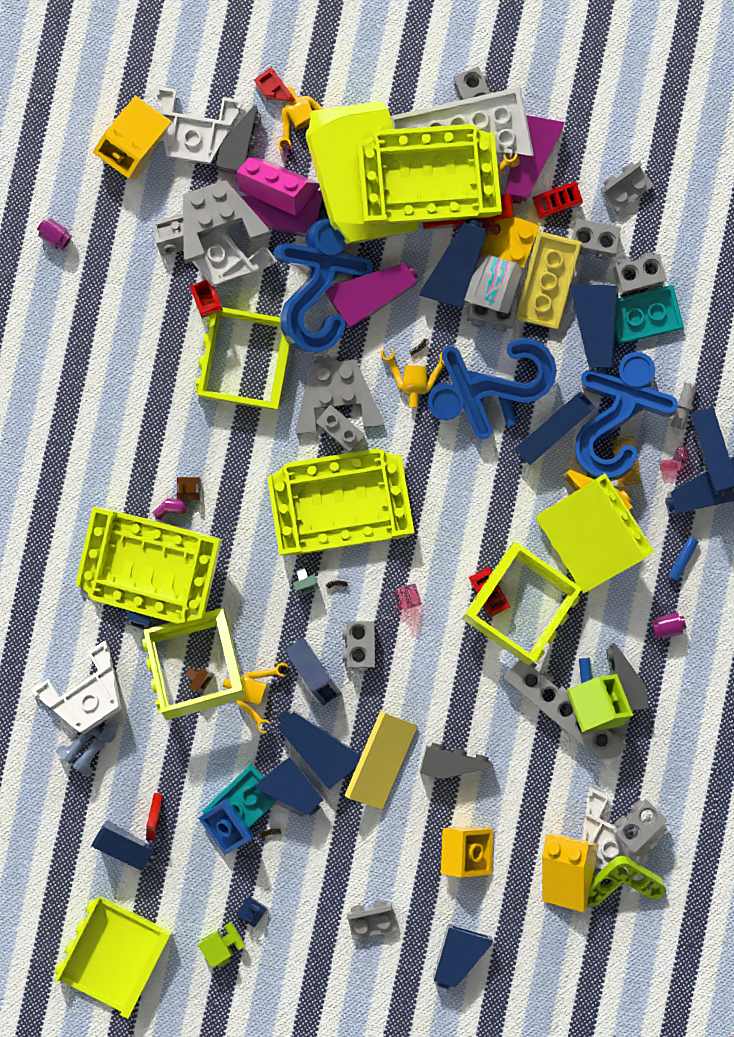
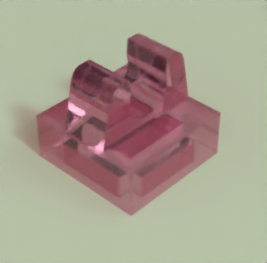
[392,583,422,610]

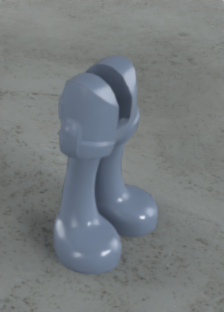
[55,718,120,777]

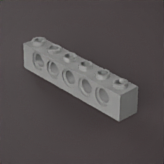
[502,659,626,767]

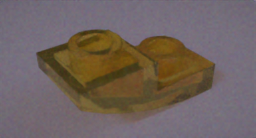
[611,436,641,487]

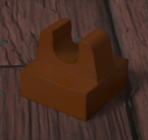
[177,477,200,500]
[185,667,215,693]

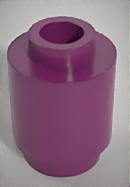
[37,218,72,250]
[651,612,687,639]

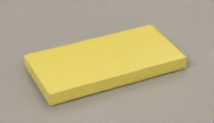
[515,231,582,330]
[345,711,418,810]

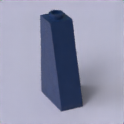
[419,219,486,308]
[570,284,619,373]
[515,391,596,465]
[690,407,734,497]
[665,456,734,515]
[276,710,362,790]

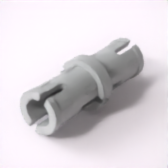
[670,382,698,430]

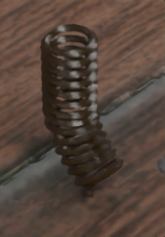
[409,339,429,356]
[325,580,348,589]
[259,828,281,839]

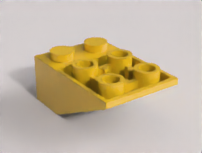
[92,96,172,179]

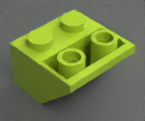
[567,674,633,733]

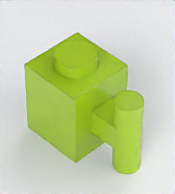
[197,922,246,968]

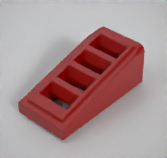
[532,181,583,219]
[190,279,223,318]
[469,567,510,618]

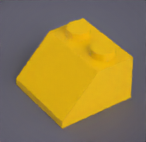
[480,217,540,270]
[441,827,493,878]

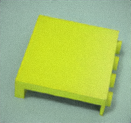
[535,473,655,594]
[54,895,172,1019]

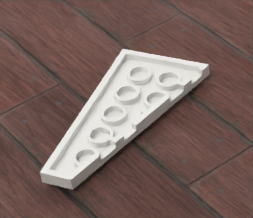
[390,87,534,156]

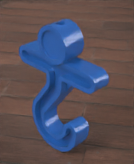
[274,219,373,352]
[428,338,557,440]
[574,352,678,481]

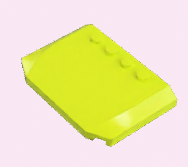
[306,101,419,244]
[357,124,502,225]
[267,448,414,556]
[75,507,222,624]

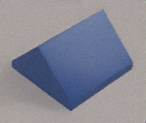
[198,797,254,856]

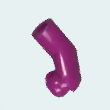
[153,498,188,520]

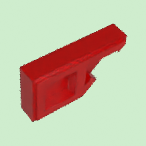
[254,67,295,102]
[146,793,163,841]

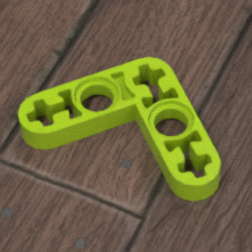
[587,856,666,907]

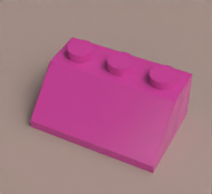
[237,157,320,216]

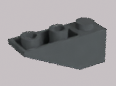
[216,105,261,175]
[606,643,649,711]
[419,742,493,779]

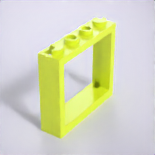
[195,307,291,411]
[461,542,582,666]
[142,608,246,720]

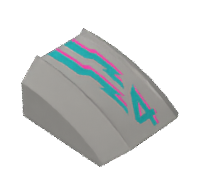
[464,254,523,314]

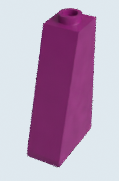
[505,115,564,204]
[239,190,323,237]
[325,263,418,330]

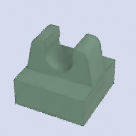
[293,568,320,596]

